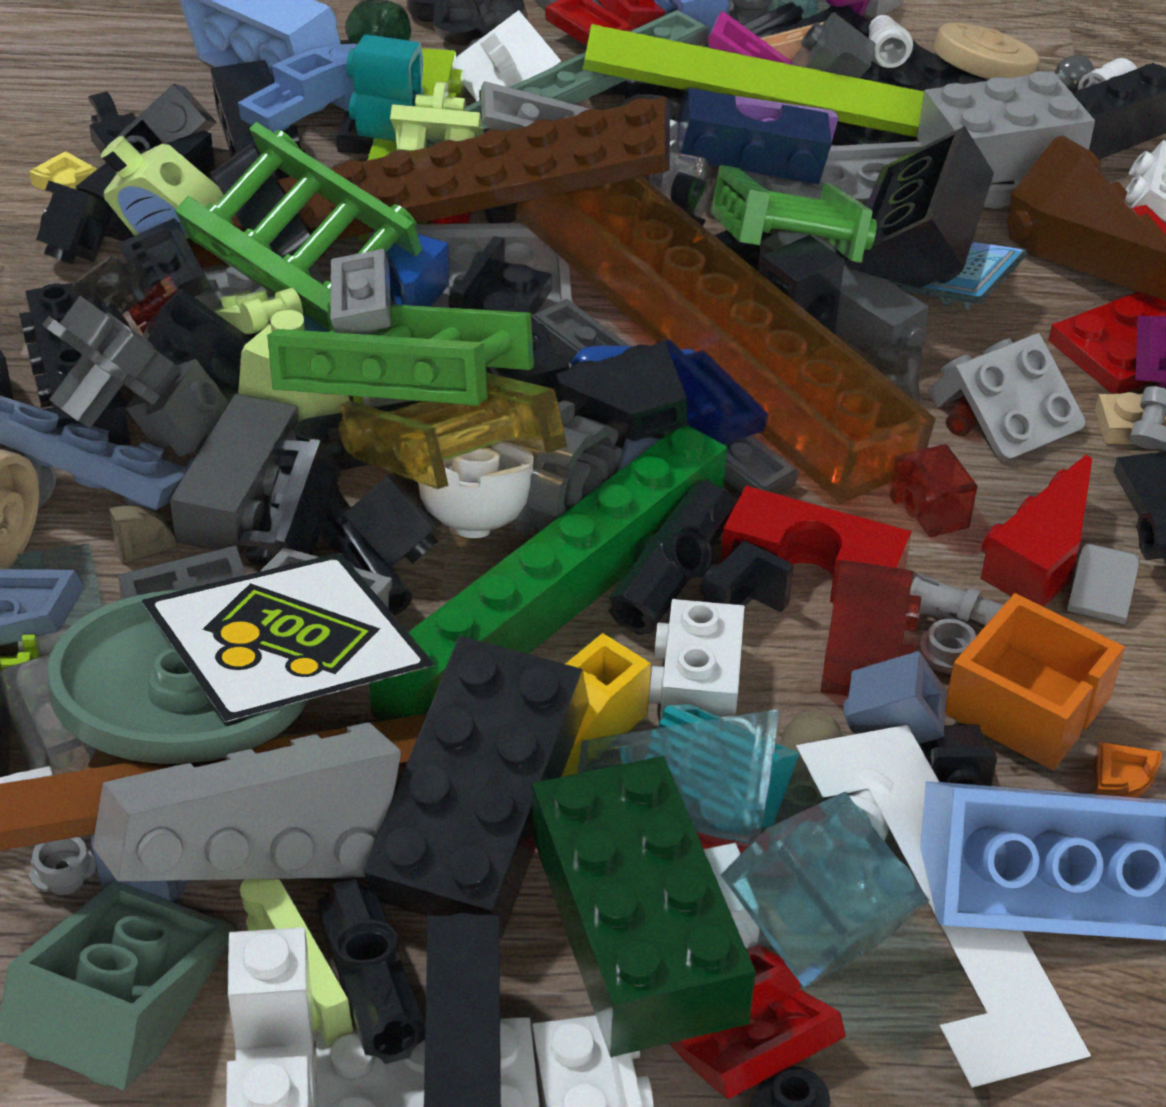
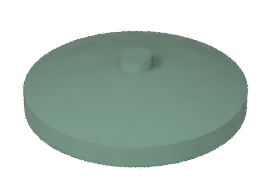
[47,590,307,764]

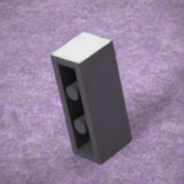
[170,394,299,555]

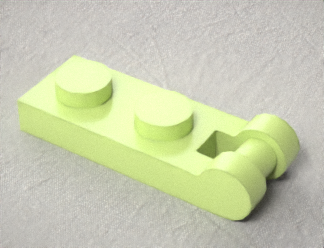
[212,288,303,334]
[240,879,354,1048]

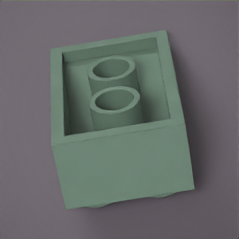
[0,881,236,1091]

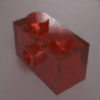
[820,560,921,696]

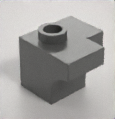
[791,12,876,78]
[125,359,229,457]

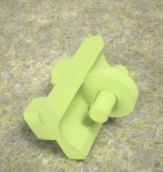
[390,81,484,152]

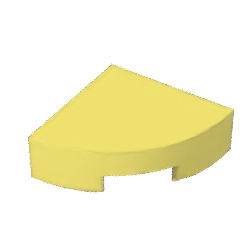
[29,151,97,190]

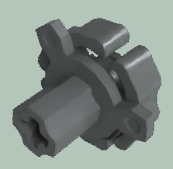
[42,296,182,429]
[498,400,622,535]

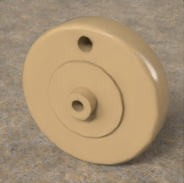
[933,22,1040,79]

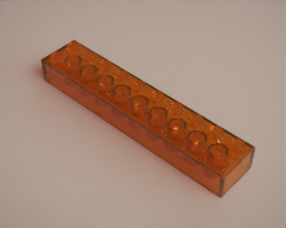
[515,177,936,504]

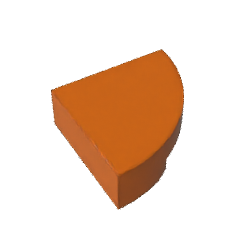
[1094,742,1162,798]

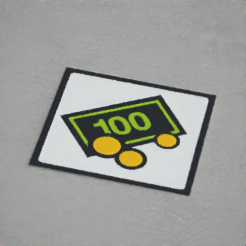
[141,552,435,722]

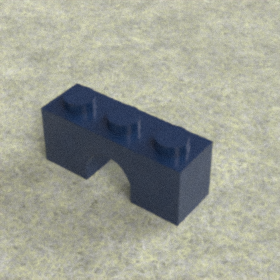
[678,88,832,184]

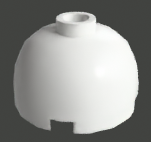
[417,436,533,538]

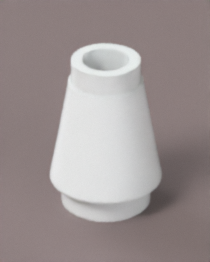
[869,15,913,68]

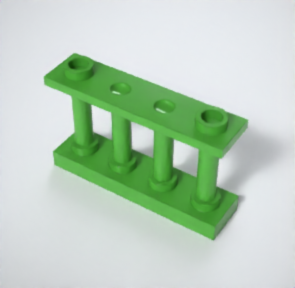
[174,122,423,332]
[710,165,876,263]
[267,302,534,406]

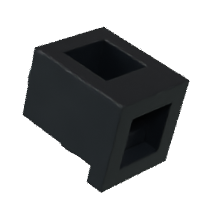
[36,180,114,265]

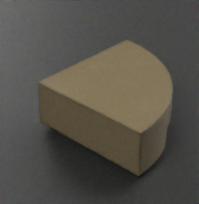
[109,506,178,564]

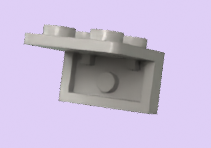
[927,333,1085,462]

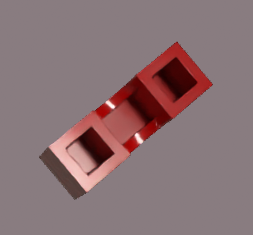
[720,486,912,618]

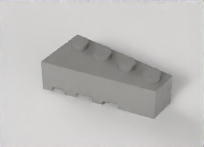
[93,722,401,882]

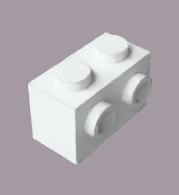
[649,599,745,721]

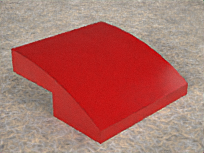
[669,944,846,1099]

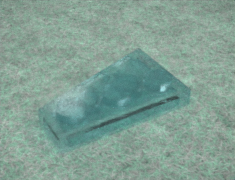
[577,710,780,844]

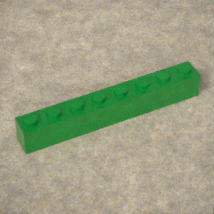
[369,425,727,721]

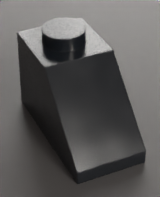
[344,463,442,567]

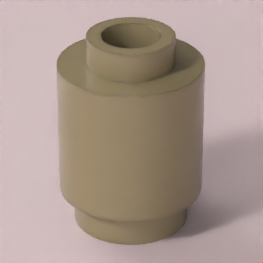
[780,711,844,807]

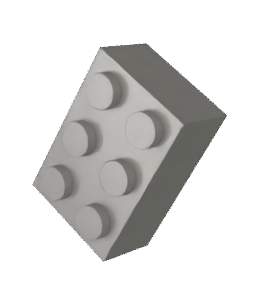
[917,71,1095,184]

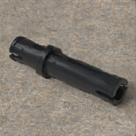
[321,485,412,616]

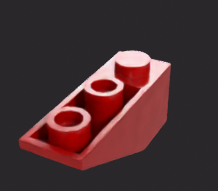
[980,454,1093,607]

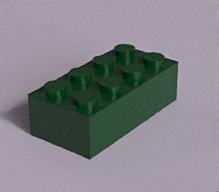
[532,755,756,1058]

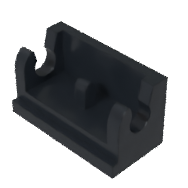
[239,439,342,565]

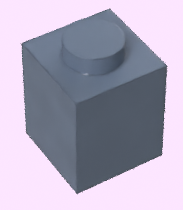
[844,651,947,744]

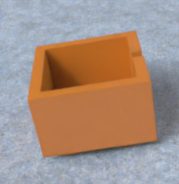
[945,593,1125,771]

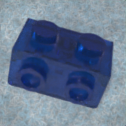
[658,339,769,445]

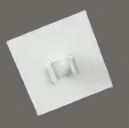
[456,10,562,102]

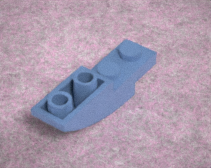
[238,44,358,133]

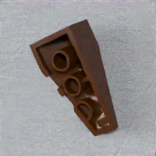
[1007,135,1166,301]

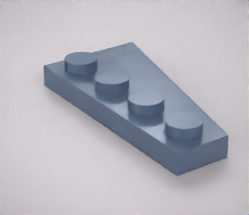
[0,396,194,510]

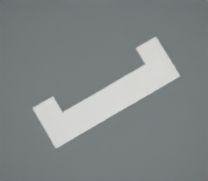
[796,725,1091,1087]

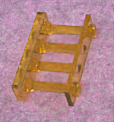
[339,373,567,489]

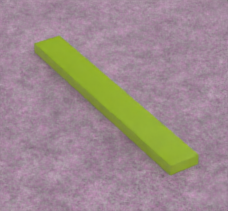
[583,24,924,137]

